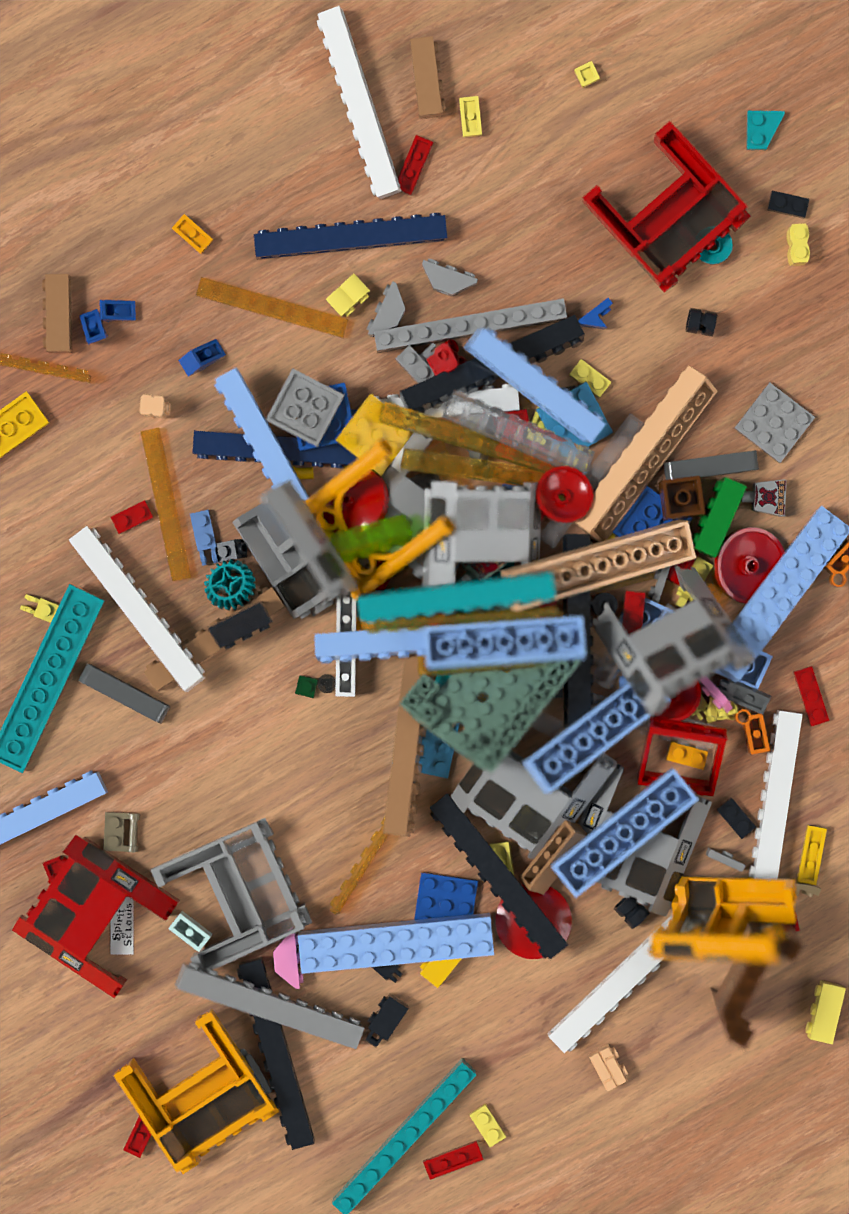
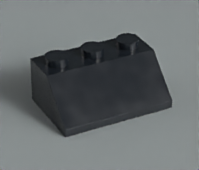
[208,601,273,650]

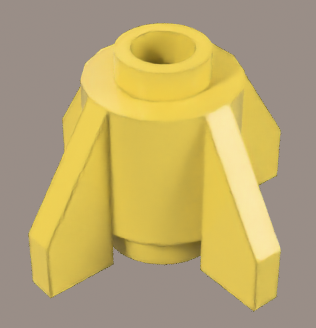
[706,693,738,724]

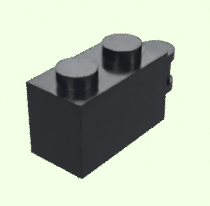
[365,993,409,1048]

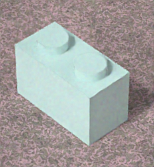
[168,911,212,952]

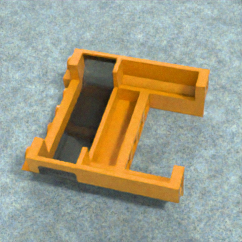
[647,877,797,964]
[113,1009,279,1174]

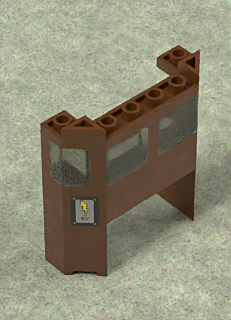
[710,922,804,1050]

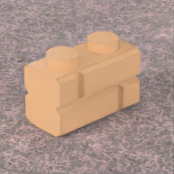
[139,395,171,419]
[588,1044,628,1091]

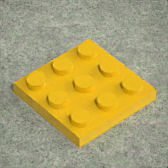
[336,394,415,476]

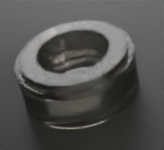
[317,674,336,693]

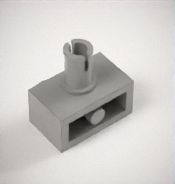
[395,342,436,383]

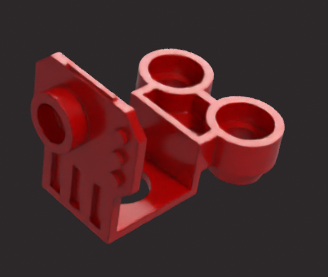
[426,339,467,376]

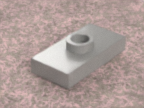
[706,847,745,871]

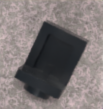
[216,539,248,562]

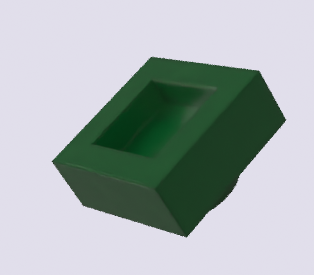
[295,675,318,698]

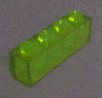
[330,513,413,563]

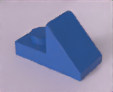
[578,298,613,330]
[100,300,136,322]
[80,309,108,344]

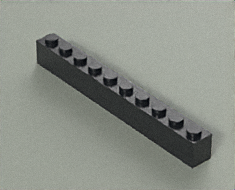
[400,315,585,417]
[563,534,594,728]
[429,793,569,960]
[237,956,315,1150]

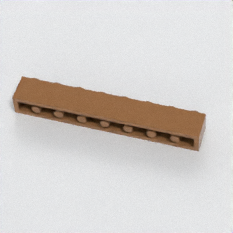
[144,586,285,691]

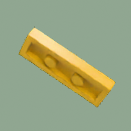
[797,825,827,885]

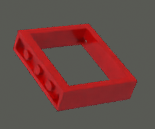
[638,717,727,797]

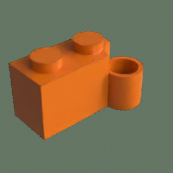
[824,539,849,587]
[734,709,770,755]

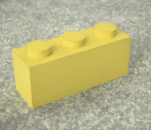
[806,980,846,1045]

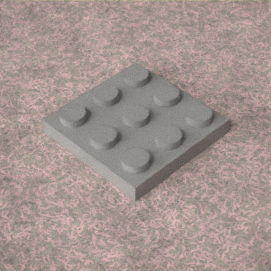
[266,368,344,447]
[734,382,815,463]

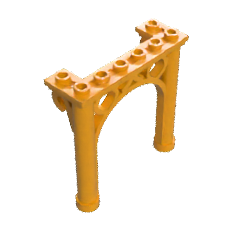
[303,438,455,601]

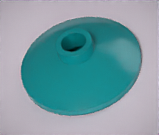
[694,227,733,264]

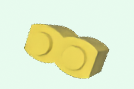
[787,224,810,266]
[326,274,370,317]

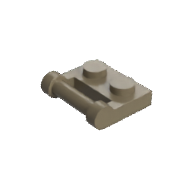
[103,812,140,852]

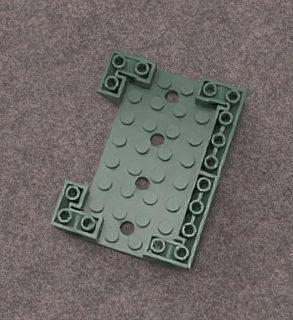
[399,604,589,773]

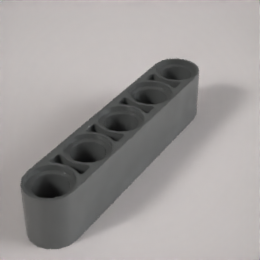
[664,450,759,480]
[78,663,170,724]

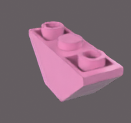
[273,929,304,989]

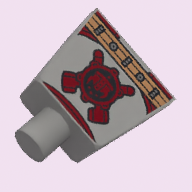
[741,480,786,517]

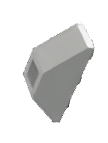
[422,259,478,297]
[367,281,405,337]

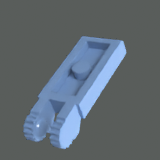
[190,510,218,566]

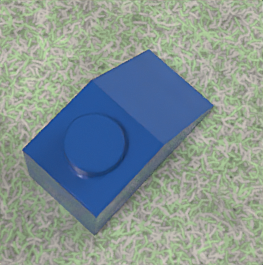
[178,339,226,377]

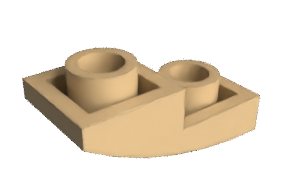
[796,882,821,897]

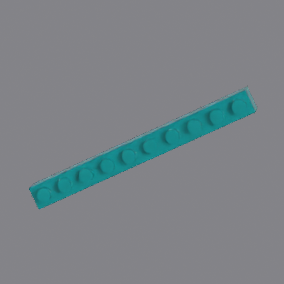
[357,570,557,623]
[332,1058,477,1214]

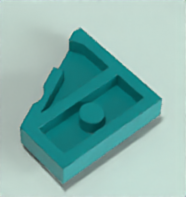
[746,111,785,151]

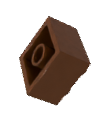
[658,476,705,521]

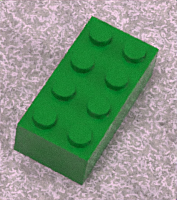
[692,477,747,558]

